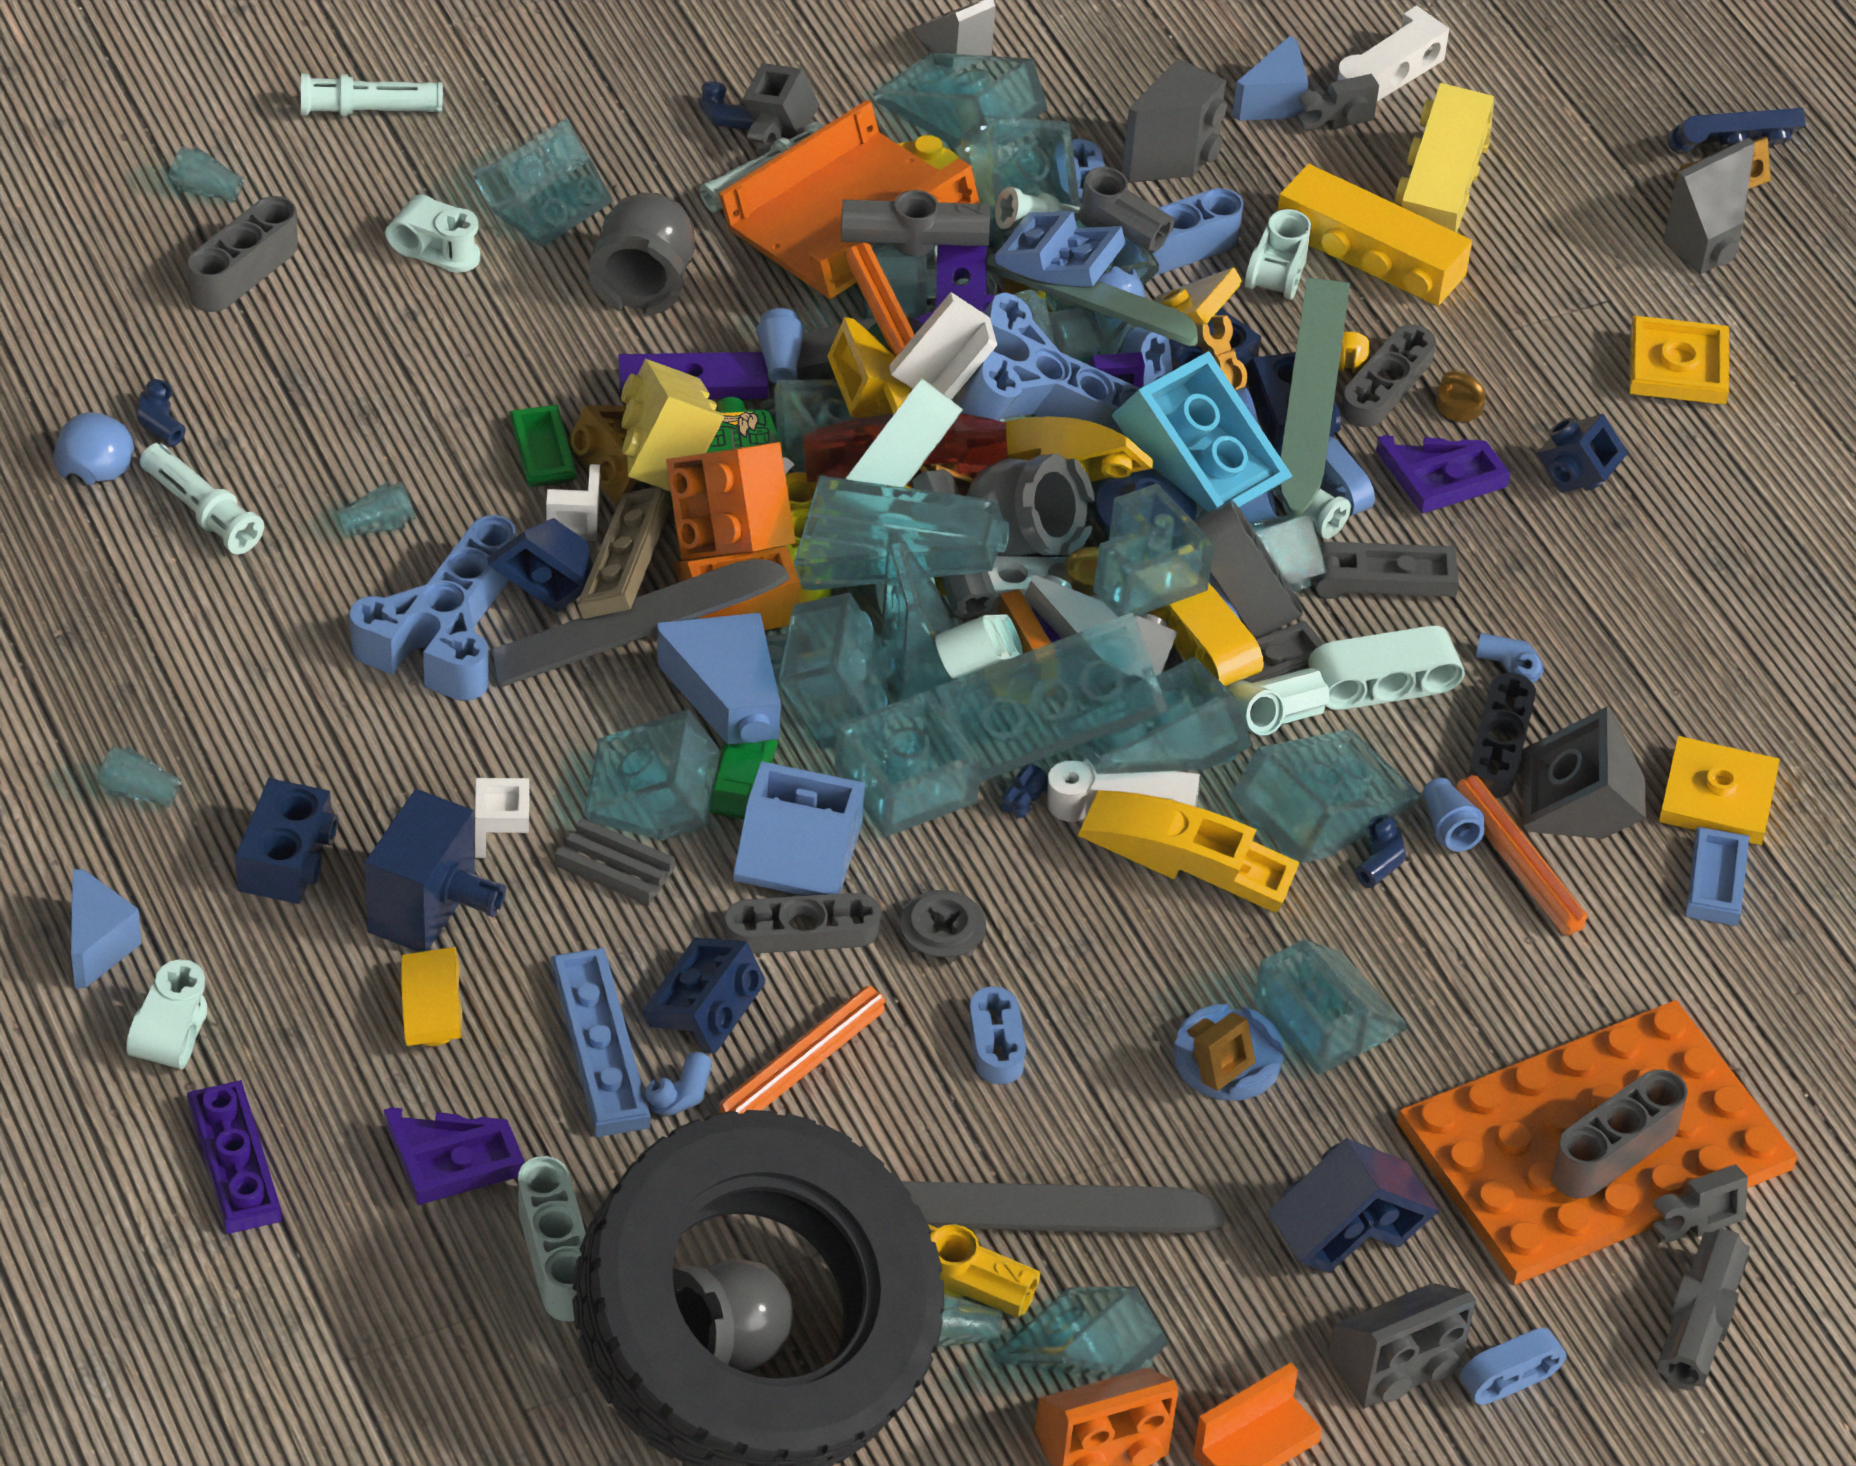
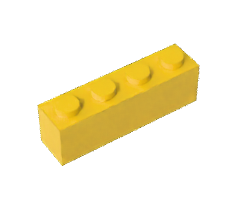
[1277,163,1472,306]

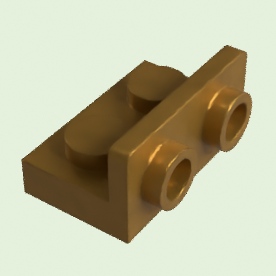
[568,405,648,504]

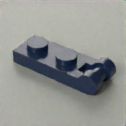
[1667,108,1806,154]

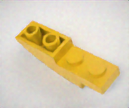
[957,416,1153,482]
[1078,790,1300,914]

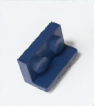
[642,937,765,1054]

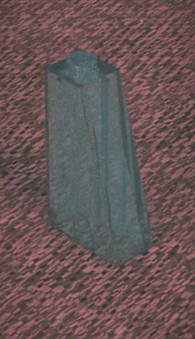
[794,476,1009,591]

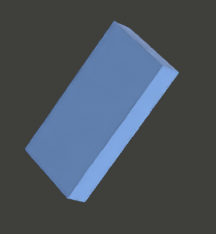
[1685,827,1749,926]

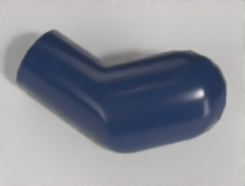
[698,81,755,130]
[136,379,186,447]

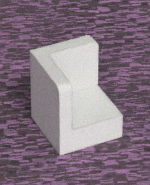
[546,464,600,541]
[475,778,530,858]

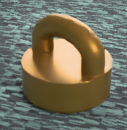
[1436,371,1486,422]
[1063,547,1116,597]

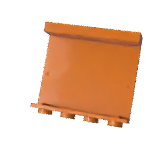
[718,99,980,299]

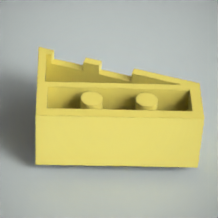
[1395,83,1494,233]
[621,358,724,492]

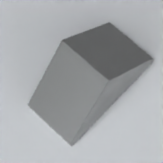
[913,0,996,72]

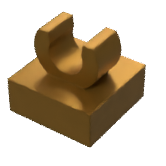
[1187,1012,1256,1091]

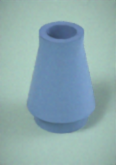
[756,308,805,384]
[1422,778,1485,852]

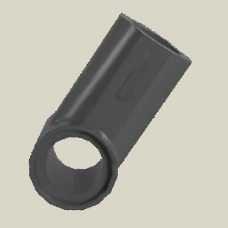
[1079,167,1175,253]

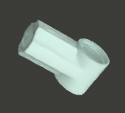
[1218,668,1330,736]

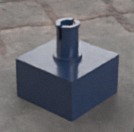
[365,788,506,952]

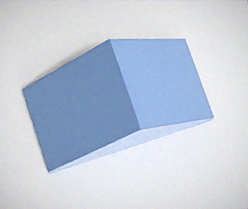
[1232,36,1308,121]
[71,869,142,989]

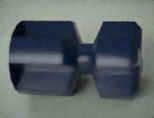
[1000,764,1048,818]

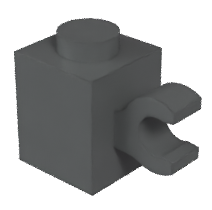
[743,63,820,157]

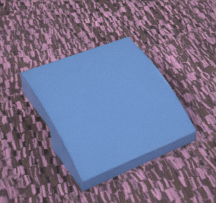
[995,211,1126,287]

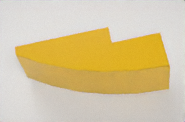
[827,317,913,438]

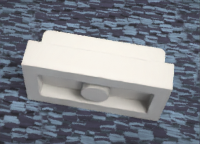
[889,292,997,400]

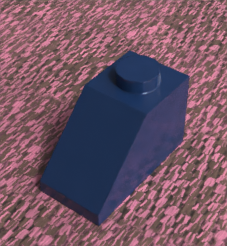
[487,518,592,612]

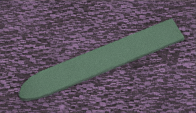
[987,254,1198,346]
[1279,277,1350,515]

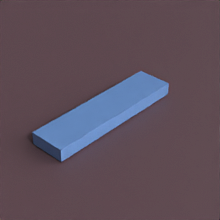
[551,947,650,1137]

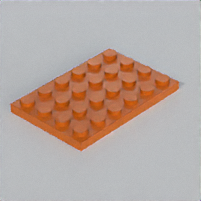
[1397,1000,1798,1286]

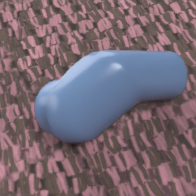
[1476,633,1543,683]
[645,1052,712,1117]

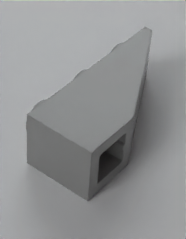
[1024,574,1177,702]

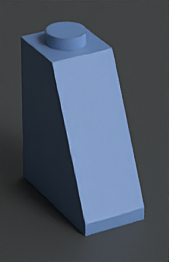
[657,613,781,745]

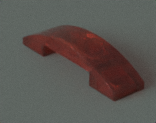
[803,413,1008,483]

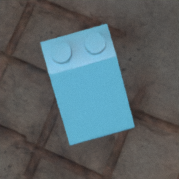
[1111,351,1292,512]

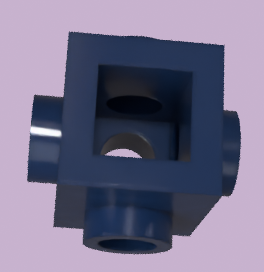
[1537,414,1628,493]

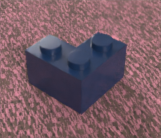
[1267,1138,1439,1273]

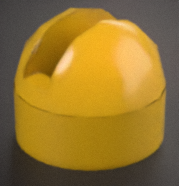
[1338,332,1369,373]

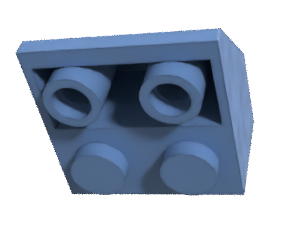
[733,761,865,896]

